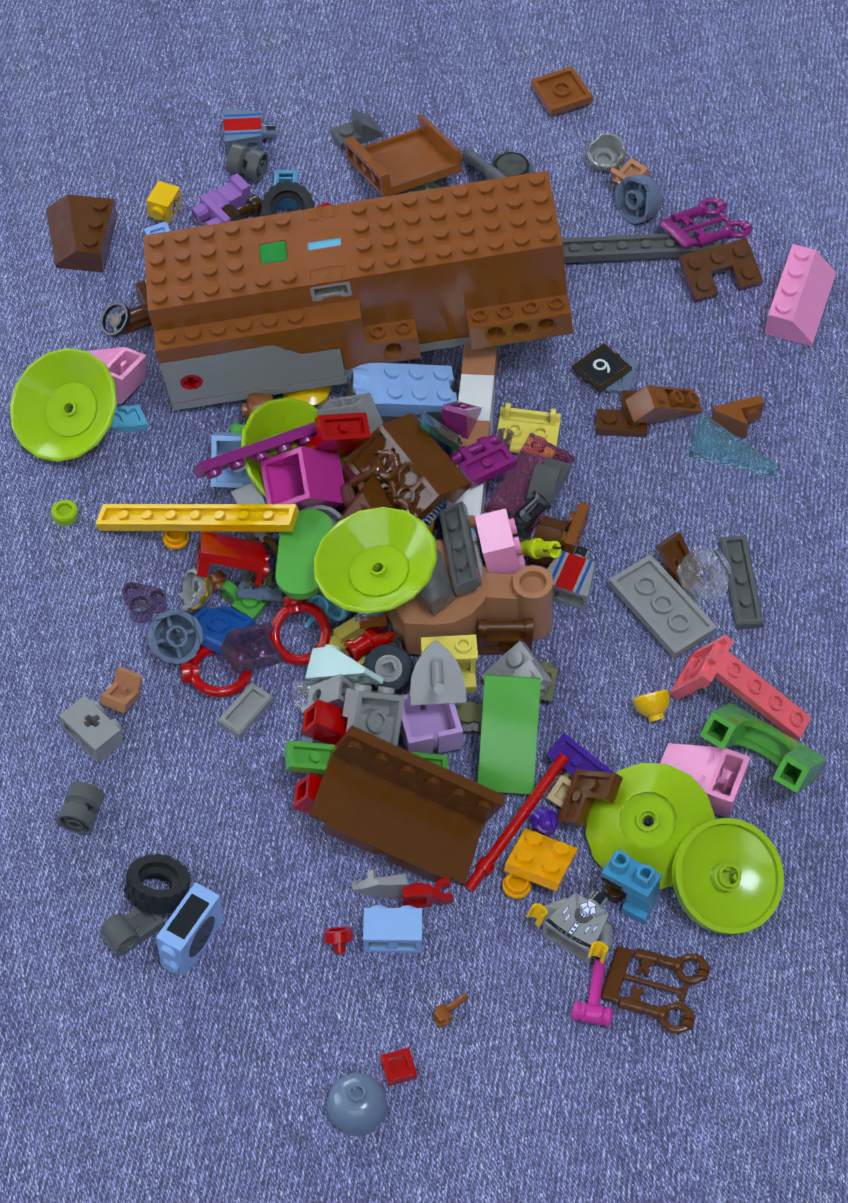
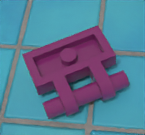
[449,434,517,488]

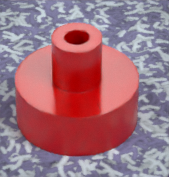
[323,926,353,954]

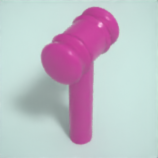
[571,959,613,1027]

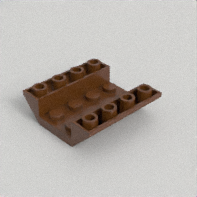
[342,413,472,520]

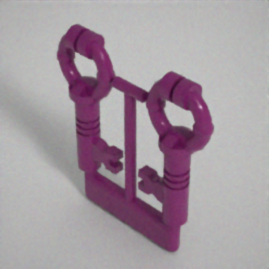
[658,197,753,248]

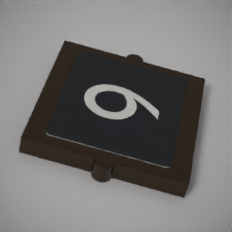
[572,343,632,393]

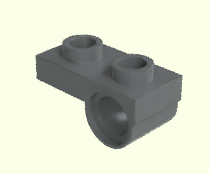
[100,908,165,958]

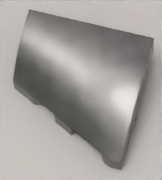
[416,549,455,616]

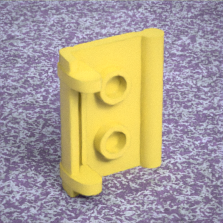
[494,403,561,458]

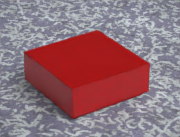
[380,1048,417,1086]

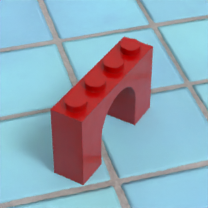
[293,699,348,814]

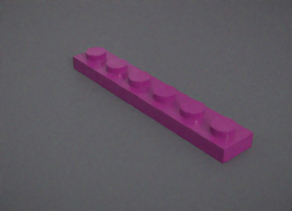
[193,413,340,479]

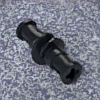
[480,490,552,549]

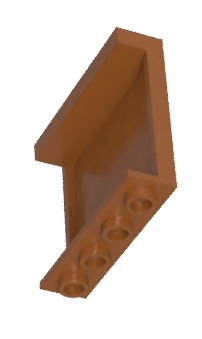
[344,114,463,197]

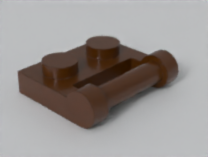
[477,618,533,655]

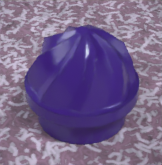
[530,806,559,836]

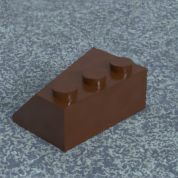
[47,194,118,273]

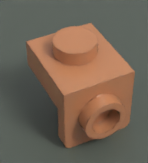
[610,158,650,187]
[100,667,143,713]

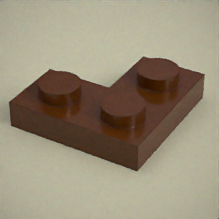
[596,390,647,438]
[557,769,623,828]

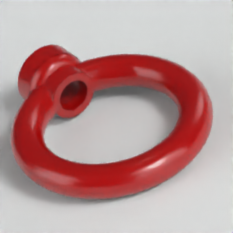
[269,596,331,665]
[181,646,252,697]

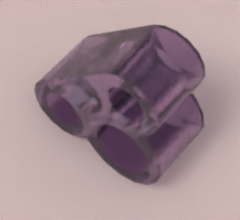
[122,582,168,623]

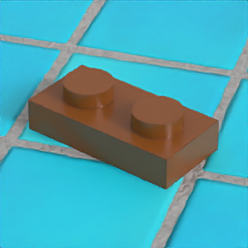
[560,502,590,554]

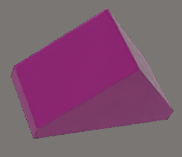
[442,401,482,439]

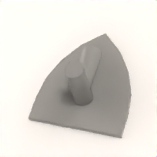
[410,640,466,706]

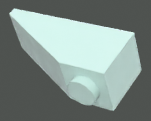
[305,644,383,685]

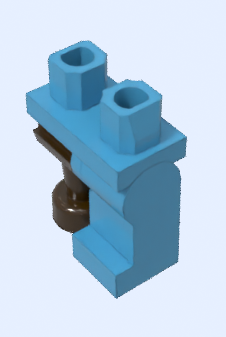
[601,850,662,925]

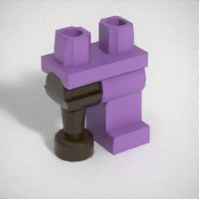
[191,174,262,226]

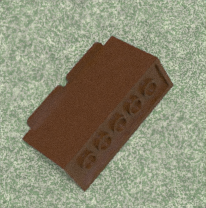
[309,726,506,886]

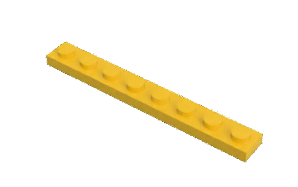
[96,504,299,532]

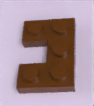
[678,238,763,303]

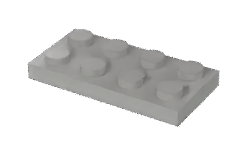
[608,554,717,659]

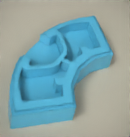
[109,404,149,432]

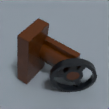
[100,280,153,337]

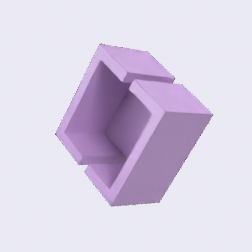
[400,694,463,754]

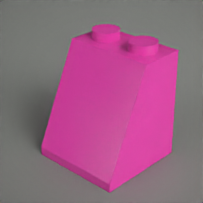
[260,446,344,511]

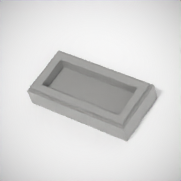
[217,683,274,739]

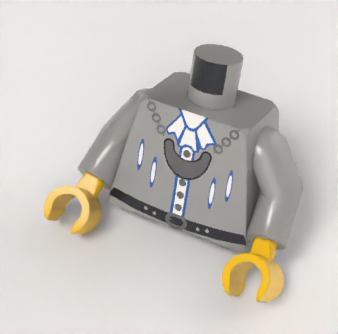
[526,890,613,964]

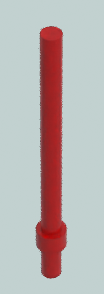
[464,753,569,893]

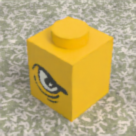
[146,180,182,223]

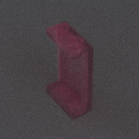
[484,433,575,538]

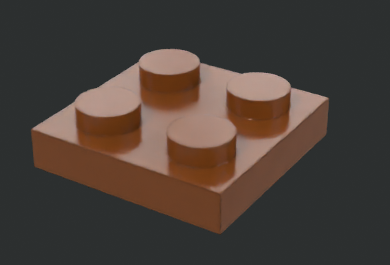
[531,66,593,116]

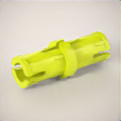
[517,538,561,559]

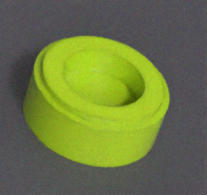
[51,500,78,526]

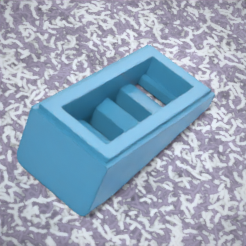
[273,170,298,208]

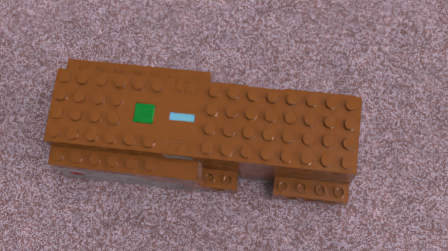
[143,170,573,411]

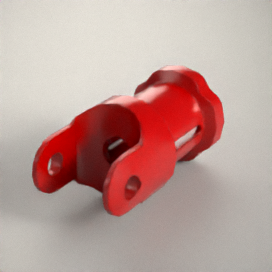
[343,626,395,661]

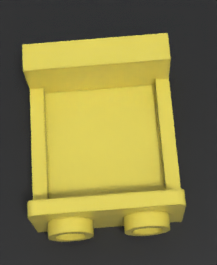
[421,634,478,693]

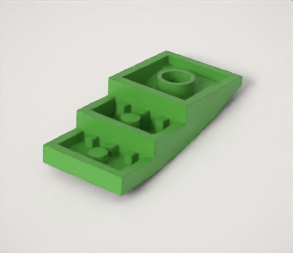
[478,674,541,794]

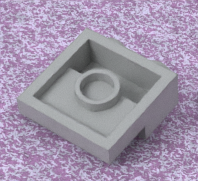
[481,641,554,698]
[342,684,405,746]

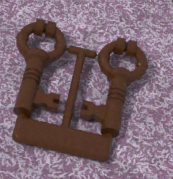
[340,449,414,515]
[601,946,711,1034]

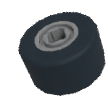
[363,644,413,693]

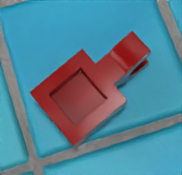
[402,877,453,908]

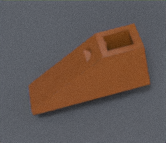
[625,385,703,424]

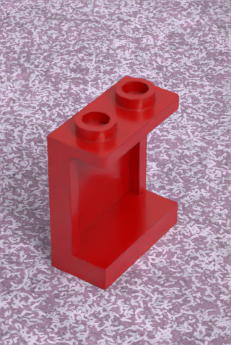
[296,412,371,457]
[196,531,269,586]

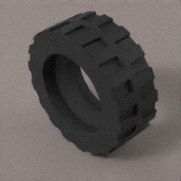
[261,181,314,216]
[124,854,191,915]

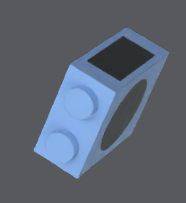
[156,882,223,976]

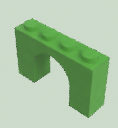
[700,703,827,793]

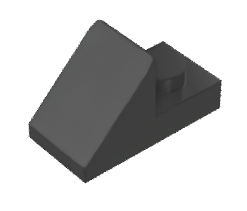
[331,109,383,150]
[526,457,571,505]

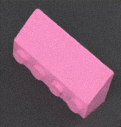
[764,244,836,346]

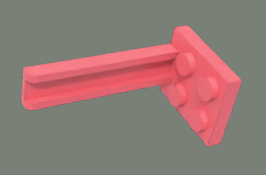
[670,634,811,740]

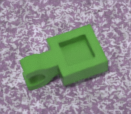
[220,580,269,620]

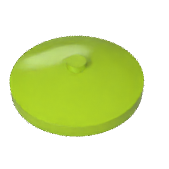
[672,818,784,935]

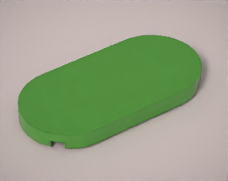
[276,509,333,600]

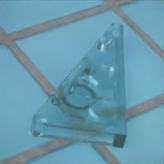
[689,413,779,477]

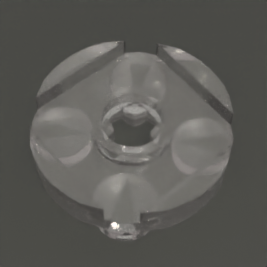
[677,548,731,601]

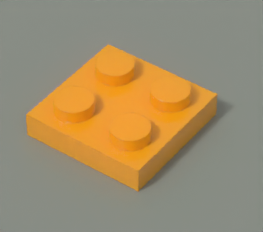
[504,828,578,891]

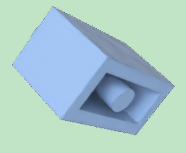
[363,905,422,953]

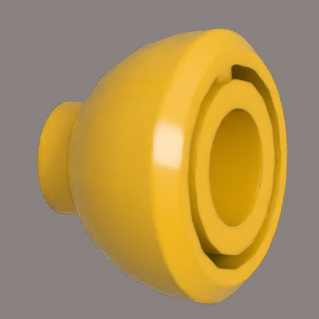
[632,689,670,722]

